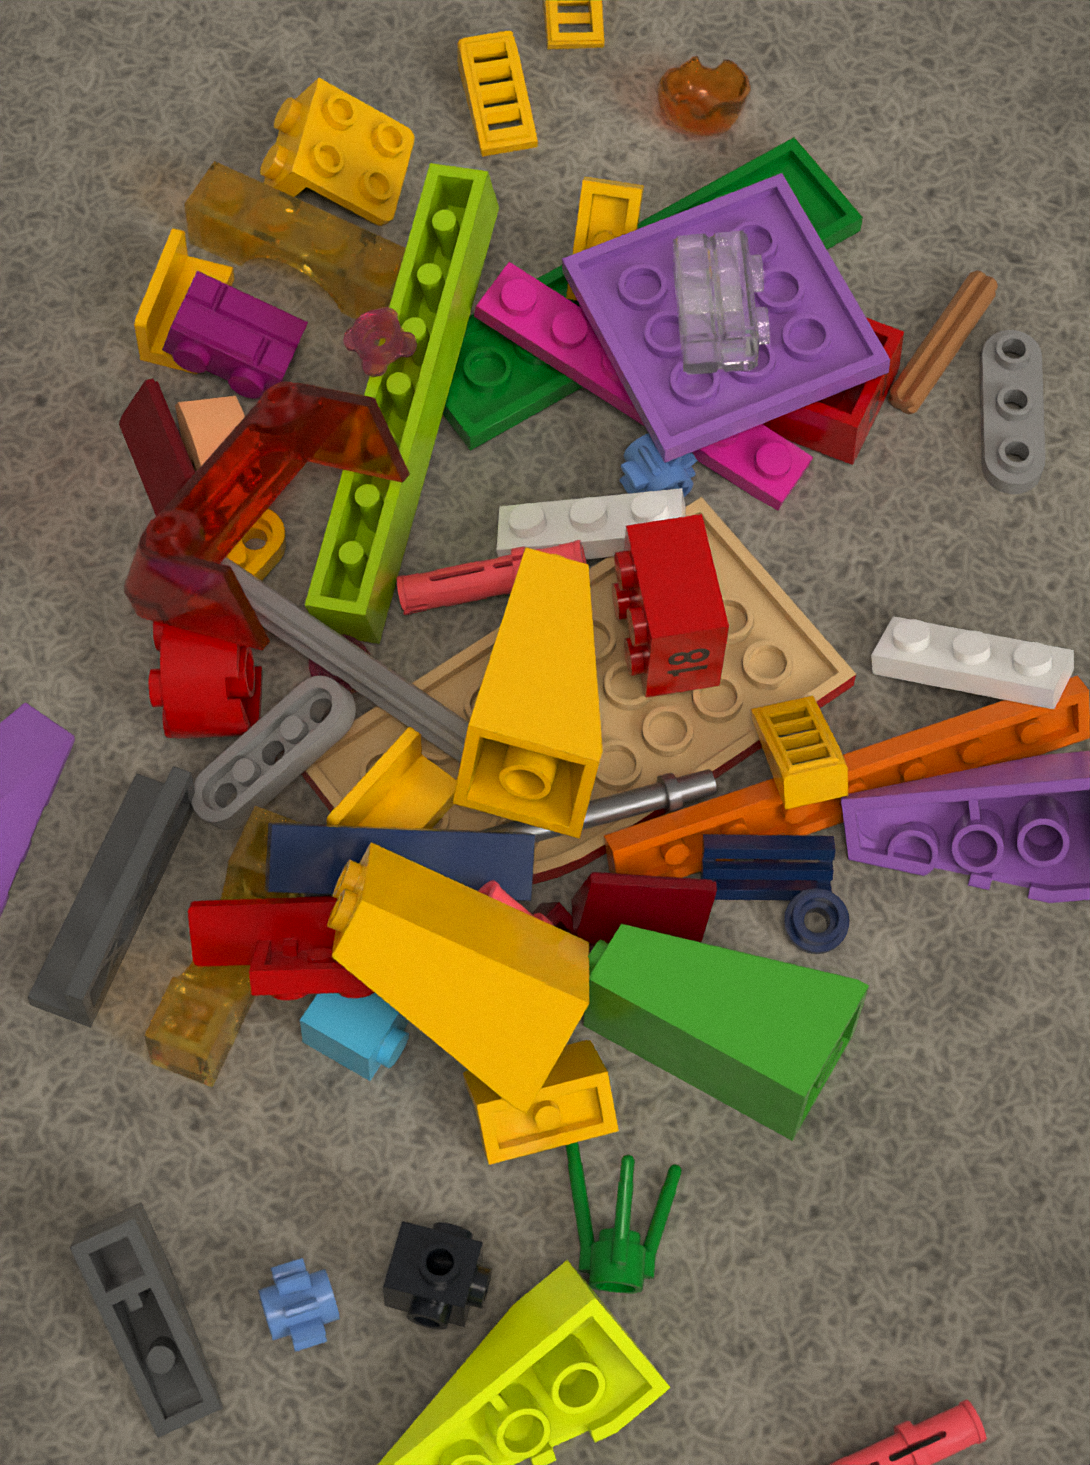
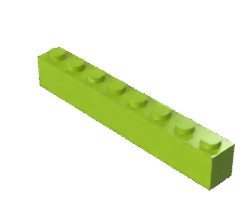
[305,163,499,644]

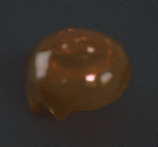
[656,56,751,137]

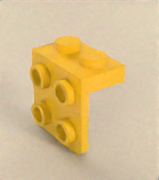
[259,78,415,226]

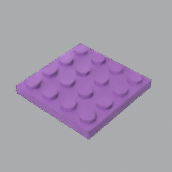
[562,173,890,463]

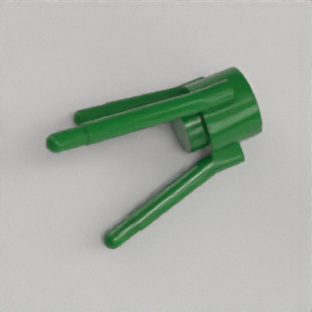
[565,1142,682,1294]

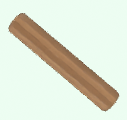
[888,270,998,415]

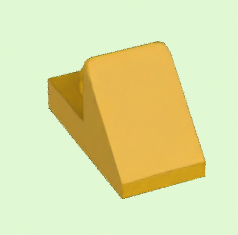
[566,176,644,301]

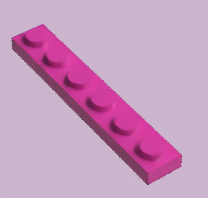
[474,262,813,510]

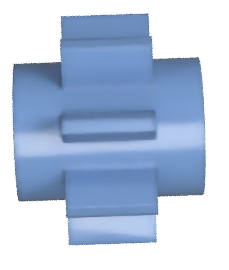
[619,433,698,497]
[258,1258,340,1352]

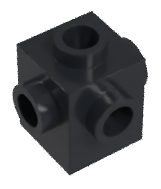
[383,1221,493,1330]

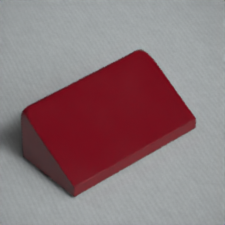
[119,378,200,518]
[571,872,717,945]

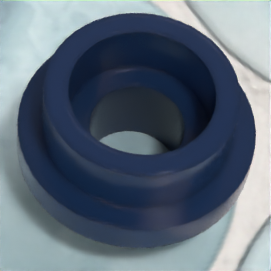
[783,888,850,954]

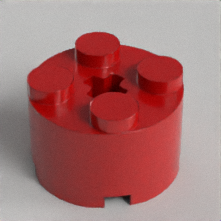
[148,609,263,739]

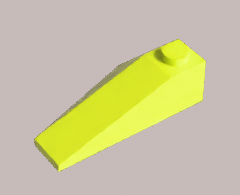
[378,1260,671,1465]

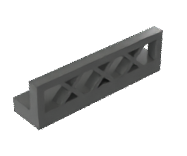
[28,766,195,1028]

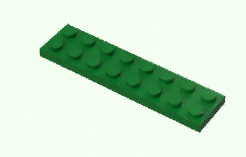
[443,137,863,451]

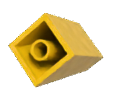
[453,547,603,839]
[327,842,589,1113]

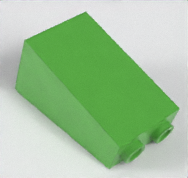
[583,924,869,1141]

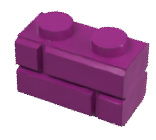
[162,271,308,401]

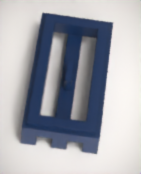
[701,834,835,901]

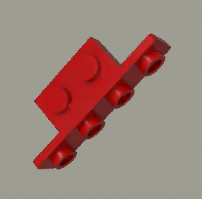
[188,896,375,1000]

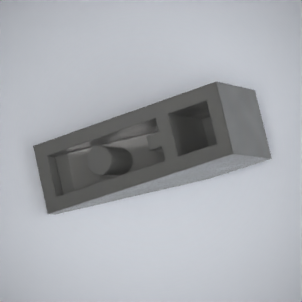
[70,1203,223,1438]

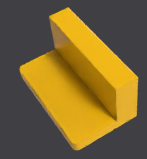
[134,228,235,374]
[326,727,457,829]
[463,1040,619,1165]

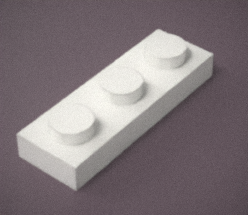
[496,488,686,559]
[871,616,1074,709]

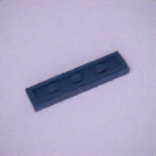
[265,822,535,901]

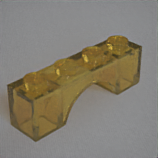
[184,161,406,331]
[144,806,303,1088]

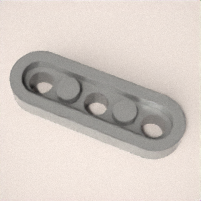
[980,330,1045,494]
[191,676,356,830]

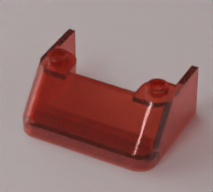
[124,382,410,651]

